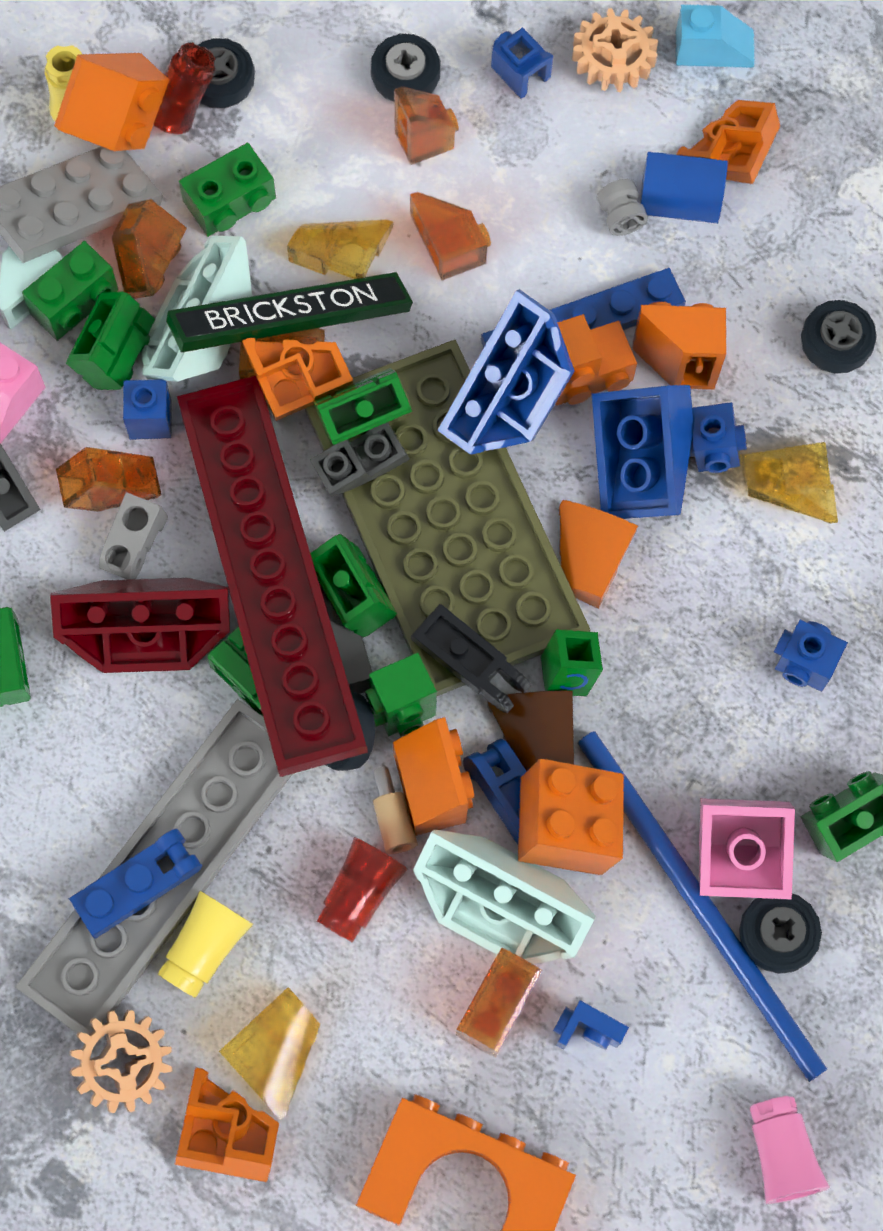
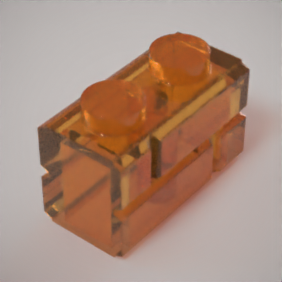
[455,947,542,1058]

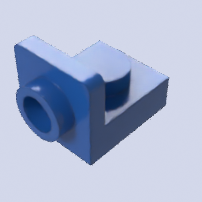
[553,1000,629,1050]

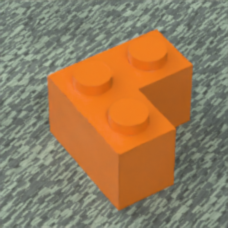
[555,314,637,406]

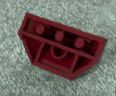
[50,578,230,673]

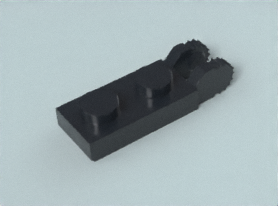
[411,604,532,714]

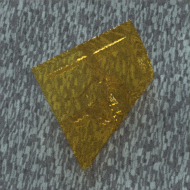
[287,219,393,279]
[740,442,838,523]
[219,987,321,1120]

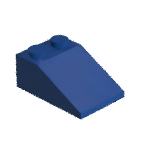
[592,385,694,519]

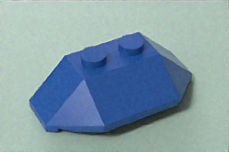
[437,289,574,455]

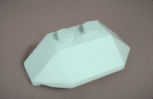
[142,236,252,381]
[413,829,596,966]

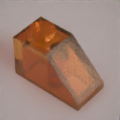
[394,87,459,165]
[410,192,491,281]

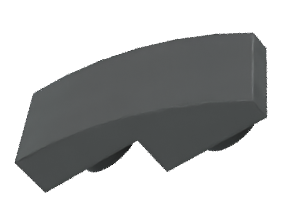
[310,422,410,497]

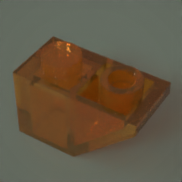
[111,199,187,299]
[56,447,162,512]

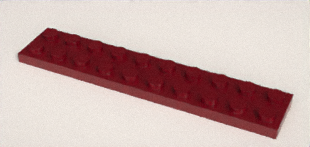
[177,375,368,777]

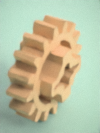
[572,8,658,92]
[69,1010,172,1113]

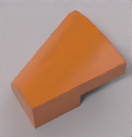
[676,100,781,184]
[242,338,353,421]
[559,500,638,609]
[175,1068,279,1182]

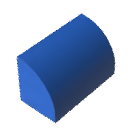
[640,152,728,224]

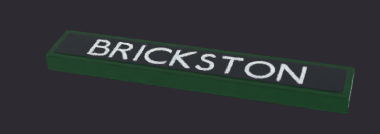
[166,272,413,353]

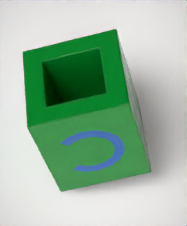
[541,629,603,697]

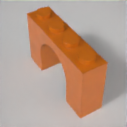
[356,1094,576,1231]

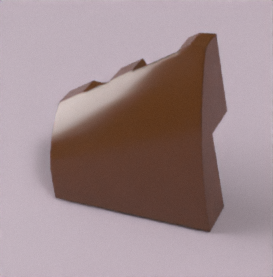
[487,691,574,771]

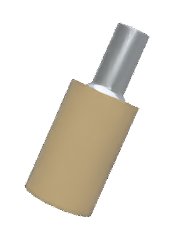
[373,766,418,854]

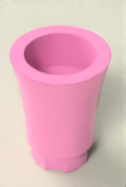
[750,1096,830,1204]

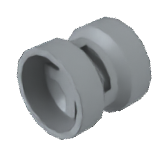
[597,179,648,236]

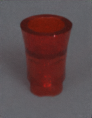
[153,42,216,134]
[317,837,408,943]

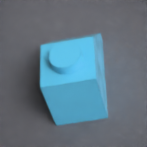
[675,4,755,68]

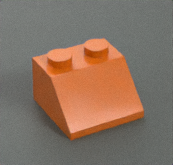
[54,53,170,151]

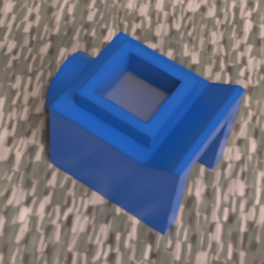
[491,27,553,99]

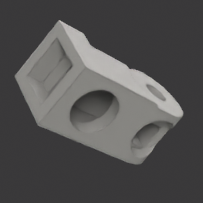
[99,492,168,580]

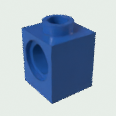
[123,379,172,440]

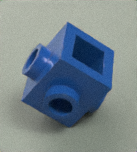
[689,402,747,473]
[774,620,848,692]

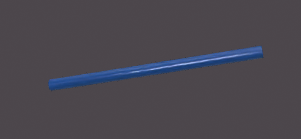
[577,731,827,1082]

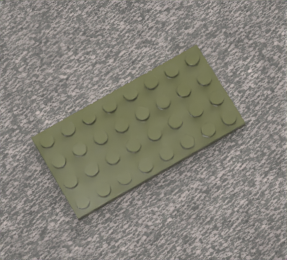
[305,339,591,696]

